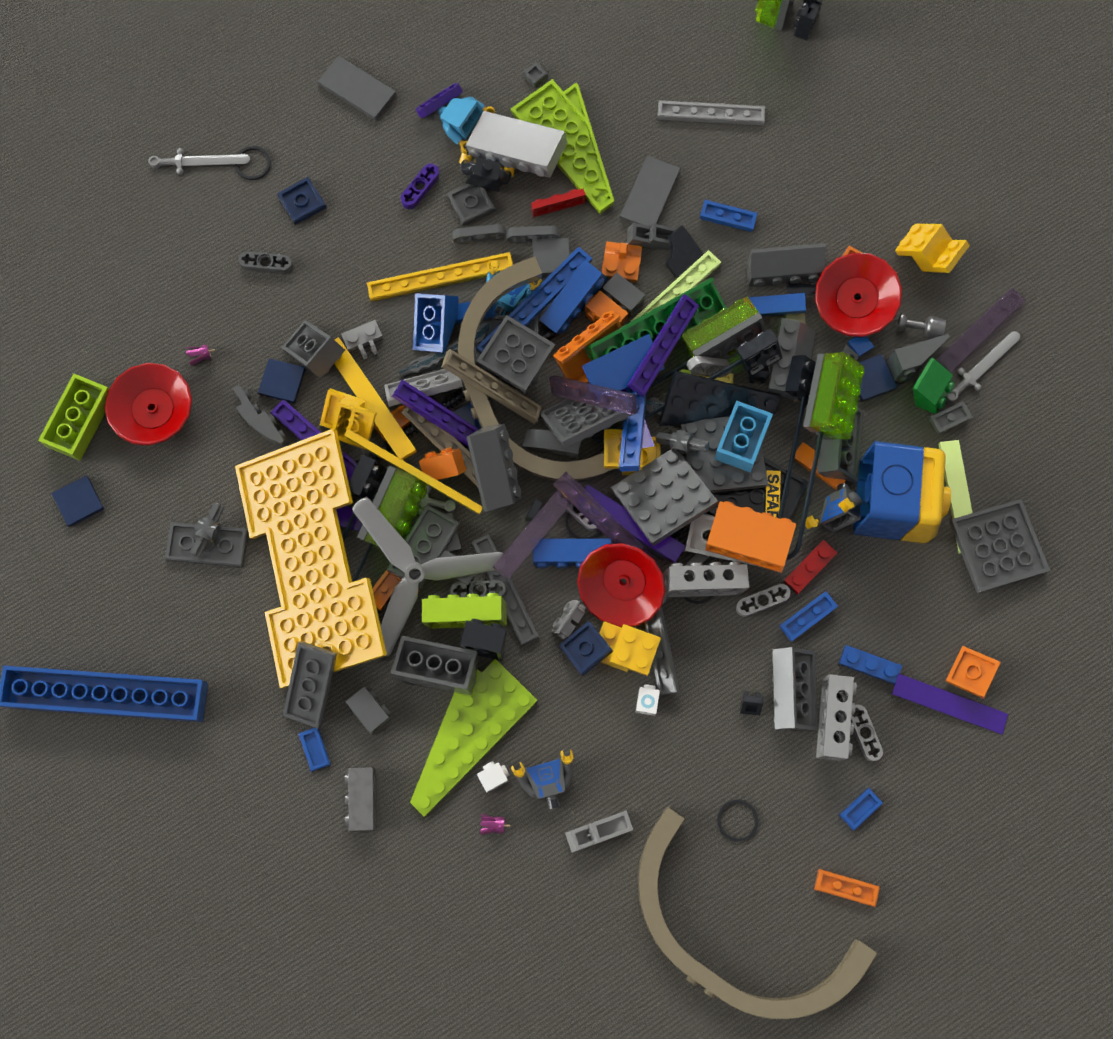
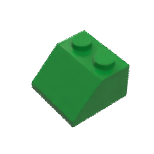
[913,358,955,414]

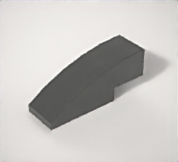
[627,222,677,249]
[522,429,582,459]

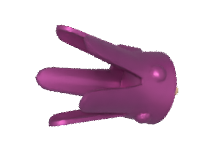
[185,344,215,366]
[480,813,510,835]

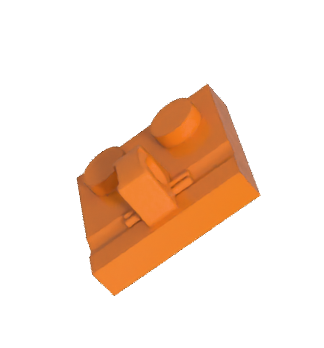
[601,241,642,283]
[946,646,1001,699]

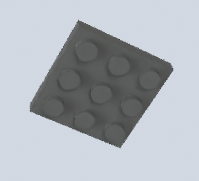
[476,315,555,392]

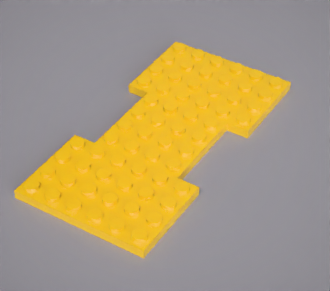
[235,429,387,688]

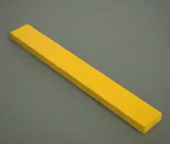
[367,252,513,302]
[334,337,417,460]
[344,429,483,515]

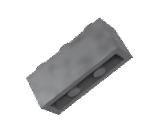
[345,767,376,831]

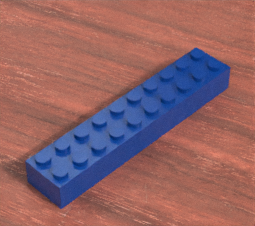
[0,666,208,722]

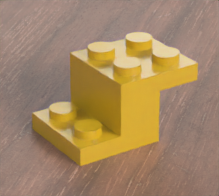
[895,224,970,273]
[320,388,377,450]
[604,429,661,475]
[600,622,661,676]

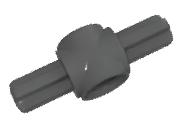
[655,430,709,454]
[190,502,224,557]

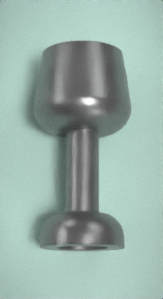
[896,313,946,339]

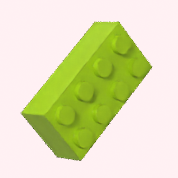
[38,373,109,461]
[422,593,507,629]

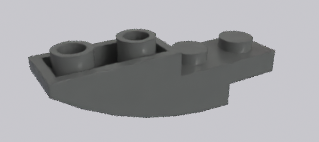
[233,385,287,448]

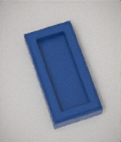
[299,728,331,772]
[839,788,883,831]

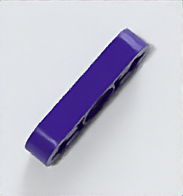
[415,83,463,118]
[401,163,439,209]

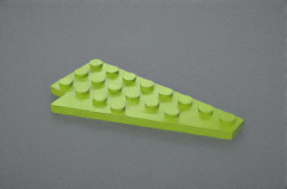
[511,79,614,214]
[410,659,538,817]

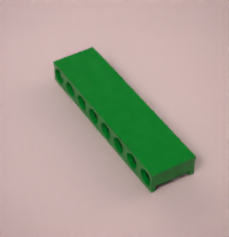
[584,277,730,361]

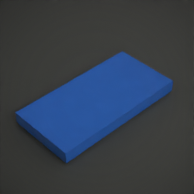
[582,334,665,401]

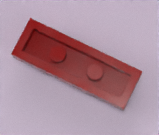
[531,189,586,218]
[783,540,838,595]

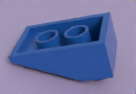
[413,293,459,353]

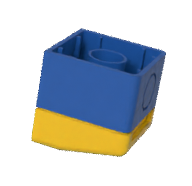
[853,441,951,543]

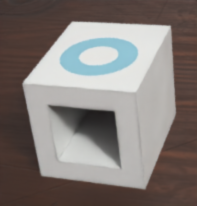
[635,685,660,716]

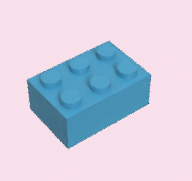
[714,401,773,473]

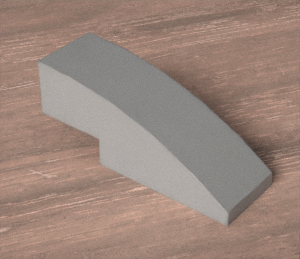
[565,811,633,852]

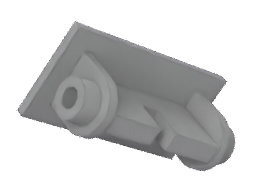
[551,600,586,640]

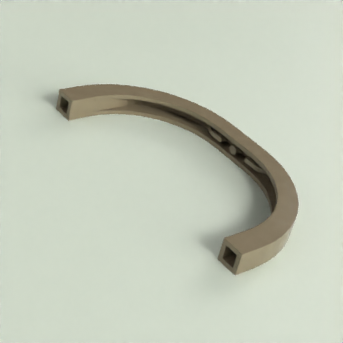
[458,256,617,482]
[638,807,877,1019]

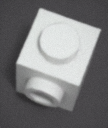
[477,761,510,793]

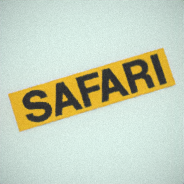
[766,470,781,518]

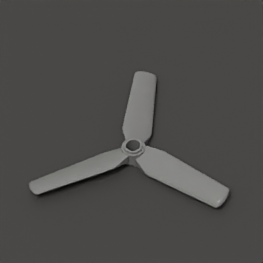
[352,497,505,657]

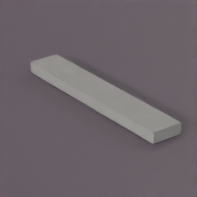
[657,101,765,126]

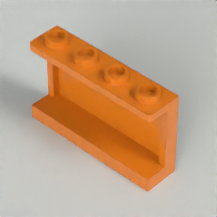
[553,310,622,395]
[705,501,796,573]

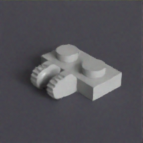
[341,320,383,359]

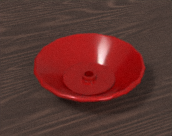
[815,253,902,337]
[105,363,192,446]
[577,543,666,627]

